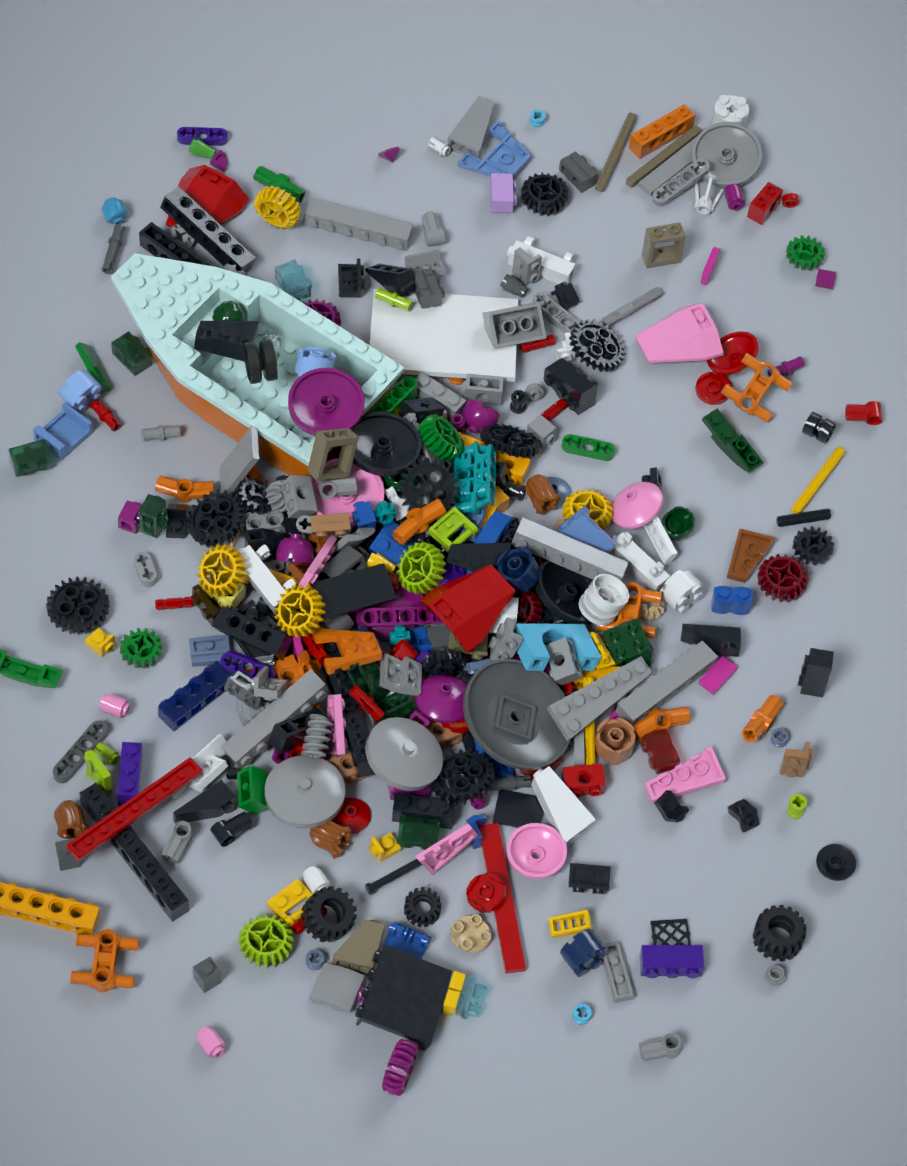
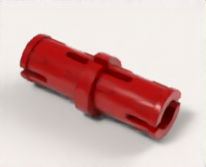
[90,398,122,432]
[303,633,330,666]
[348,685,385,721]

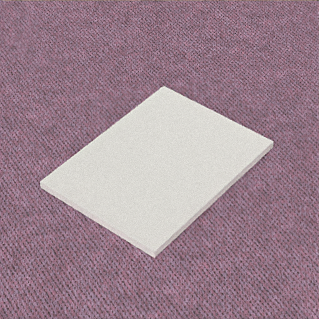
[369,289,518,382]

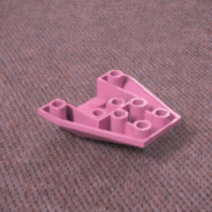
[635,303,723,363]

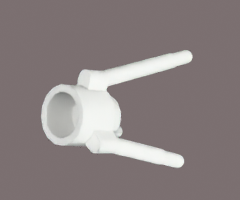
[694,177,724,214]

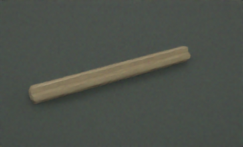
[595,112,637,192]
[626,125,702,187]

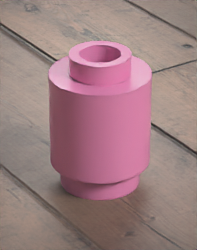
[99,693,130,718]
[196,1026,226,1058]

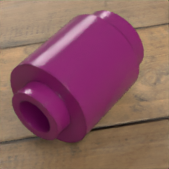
[724,184,745,210]

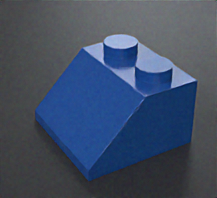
[368,521,416,569]

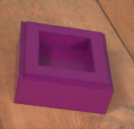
[815,269,836,290]

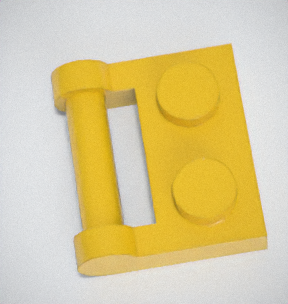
[266,879,313,929]

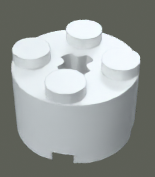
[712,95,749,127]
[660,568,703,614]

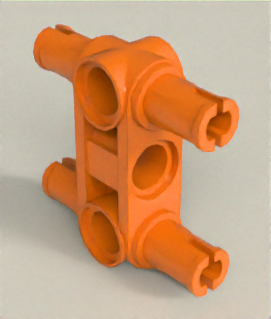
[721,353,793,422]
[597,582,663,639]
[70,929,139,993]

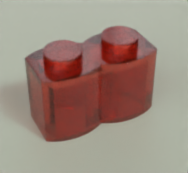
[641,728,680,774]

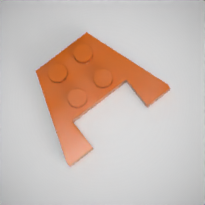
[312,628,382,675]

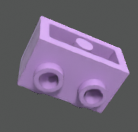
[490,173,517,213]

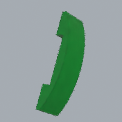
[0,649,63,688]

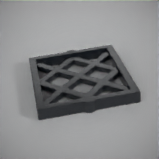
[650,919,691,945]

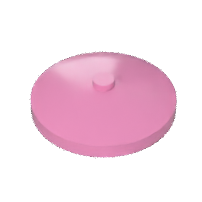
[311,458,384,529]

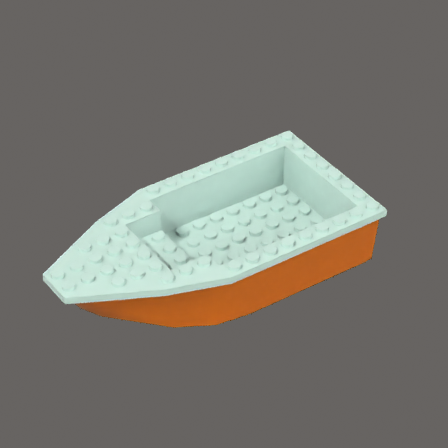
[111,253,404,477]

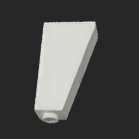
[531,766,596,846]

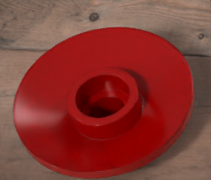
[331,797,371,834]

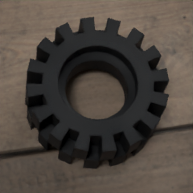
[404,887,441,927]

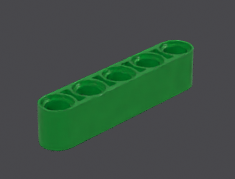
[367,376,418,415]

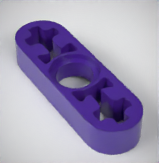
[177,127,228,146]
[220,650,276,679]

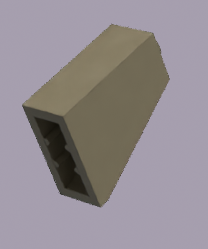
[332,919,385,975]

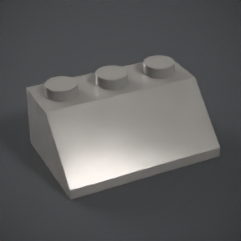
[482,302,547,349]

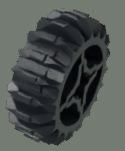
[521,172,569,216]

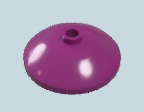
[415,675,467,723]

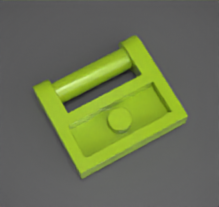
[428,507,478,553]
[84,750,113,797]

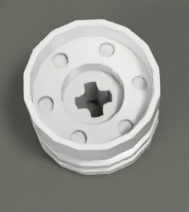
[578,574,629,626]

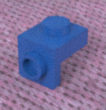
[407,626,432,655]
[466,814,487,849]

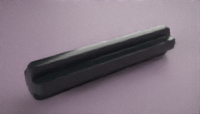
[776,508,831,527]

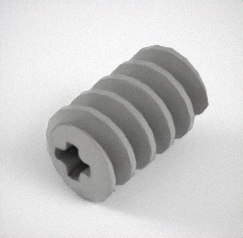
[301,714,333,758]

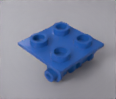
[383,922,432,959]

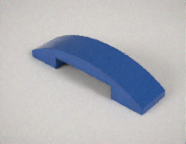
[464,511,513,574]

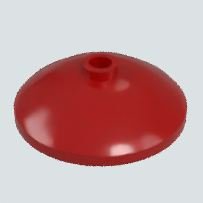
[707,331,759,375]

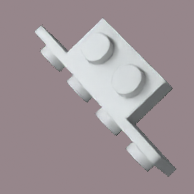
[171,734,228,799]

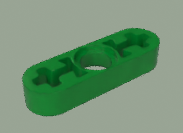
[561,434,615,461]

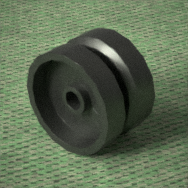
[243,339,278,384]

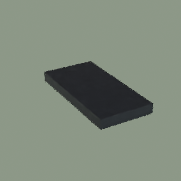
[310,563,396,620]

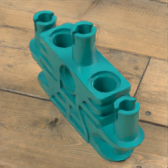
[452,441,496,515]

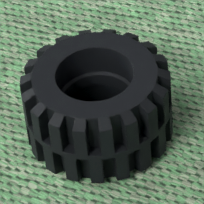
[301,886,357,942]
[753,905,807,962]

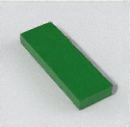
[75,342,113,391]

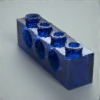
[158,661,233,732]

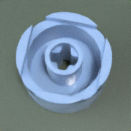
[295,346,336,378]
[58,369,102,414]

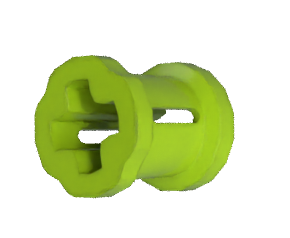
[787,794,807,819]

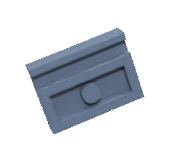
[189,635,231,667]
[462,658,494,674]

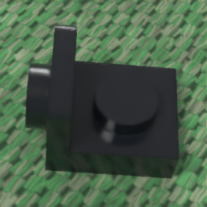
[654,790,689,823]

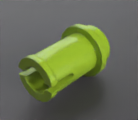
[94,742,120,766]

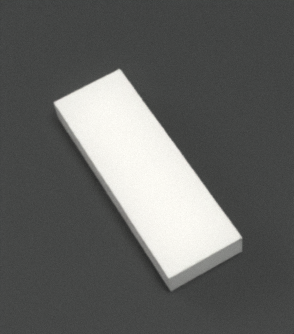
[644,516,677,565]

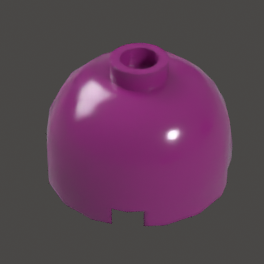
[462,399,500,434]
[276,534,314,563]

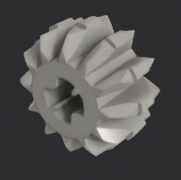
[265,480,287,513]

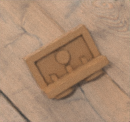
[311,513,351,538]
[780,741,813,777]

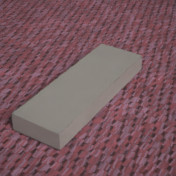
[602,941,635,1003]

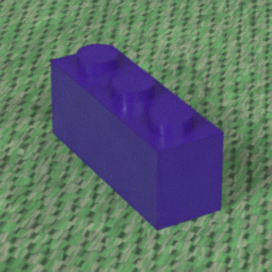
[117,742,143,806]
[640,945,704,978]

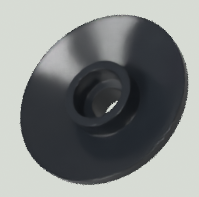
[816,844,856,881]

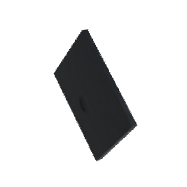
[492,789,544,828]

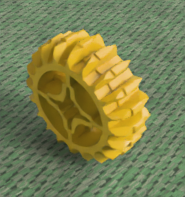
[254,185,301,230]
[562,487,613,530]
[196,544,248,597]
[274,585,326,638]

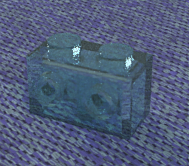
[275,259,313,301]

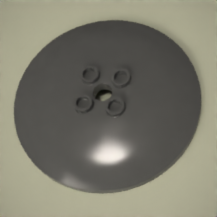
[463,659,571,770]

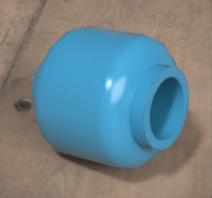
[101,197,128,225]

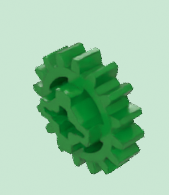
[786,235,825,271]
[120,628,162,669]

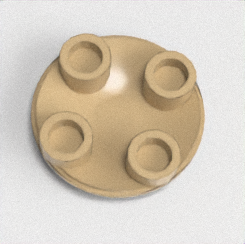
[450,914,491,953]

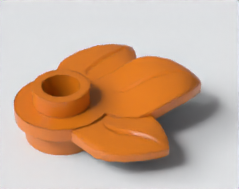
[295,650,325,683]

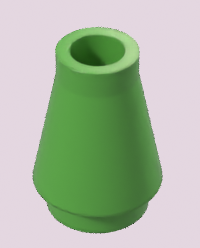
[188,139,216,159]

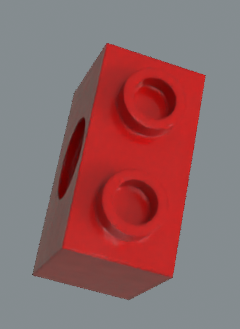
[747,182,783,225]
[561,764,606,798]

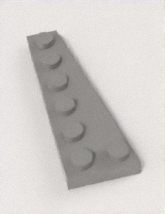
[547,656,652,741]

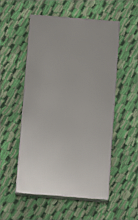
[220,426,259,493]

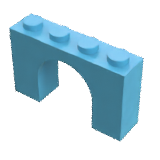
[513,623,601,671]

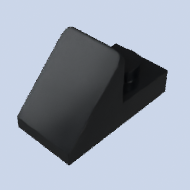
[166,504,188,539]

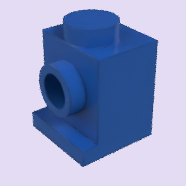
[352,501,376,530]

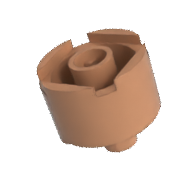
[595,718,635,765]

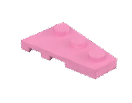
[326,694,347,755]
[415,823,479,875]

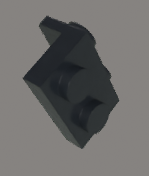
[338,258,365,297]
[568,863,611,894]

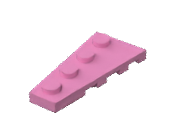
[298,535,337,588]
[644,746,726,804]

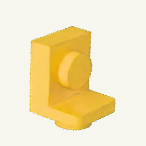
[85,628,116,657]
[369,832,401,862]

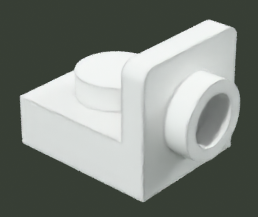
[556,333,575,362]

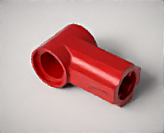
[845,401,882,425]

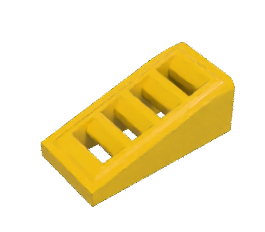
[548,909,593,938]

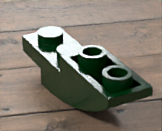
[702,408,764,473]

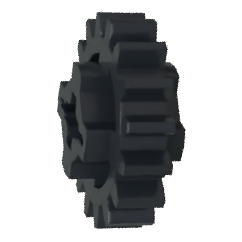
[235,476,272,515]
[792,526,834,565]
[422,648,465,676]

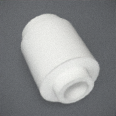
[303,866,331,894]

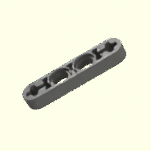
[53,721,108,783]

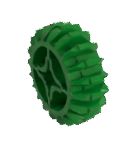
[418,414,464,462]

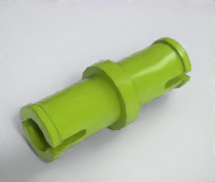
[375,287,413,311]

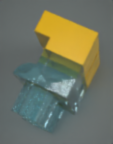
[442,971,487,1020]

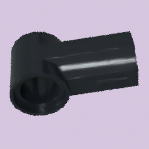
[210,811,253,847]

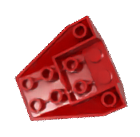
[166,165,250,241]
[419,565,516,654]

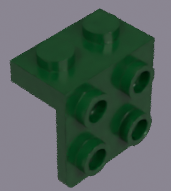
[603,618,650,667]

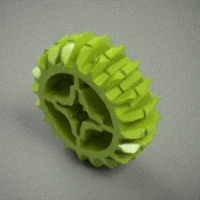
[396,542,446,594]
[238,913,294,968]

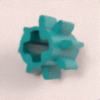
[373,500,397,525]
[390,626,410,645]

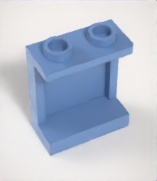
[33,403,93,460]
[557,506,616,553]

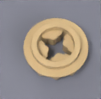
[640,601,665,620]

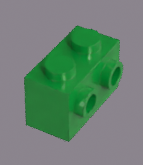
[237,765,268,815]

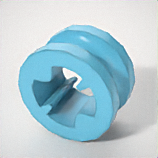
[530,110,546,127]
[572,1004,592,1025]

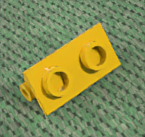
[589,632,615,670]

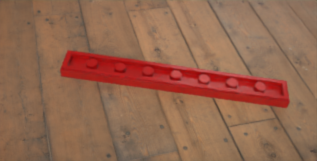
[66,757,203,862]
[478,823,526,974]

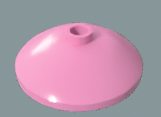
[611,482,664,529]
[506,823,567,879]

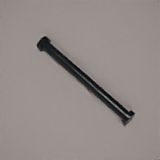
[365,859,422,895]

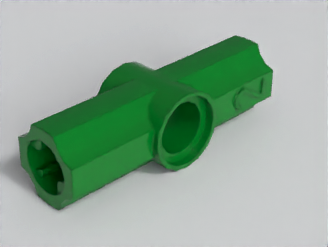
[253,166,305,204]

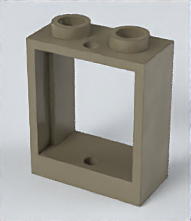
[642,222,686,268]
[307,428,359,481]

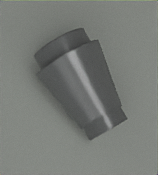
[500,274,528,298]

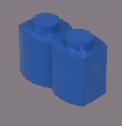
[711,586,753,615]

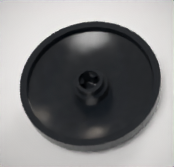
[352,412,421,476]
[535,560,593,625]

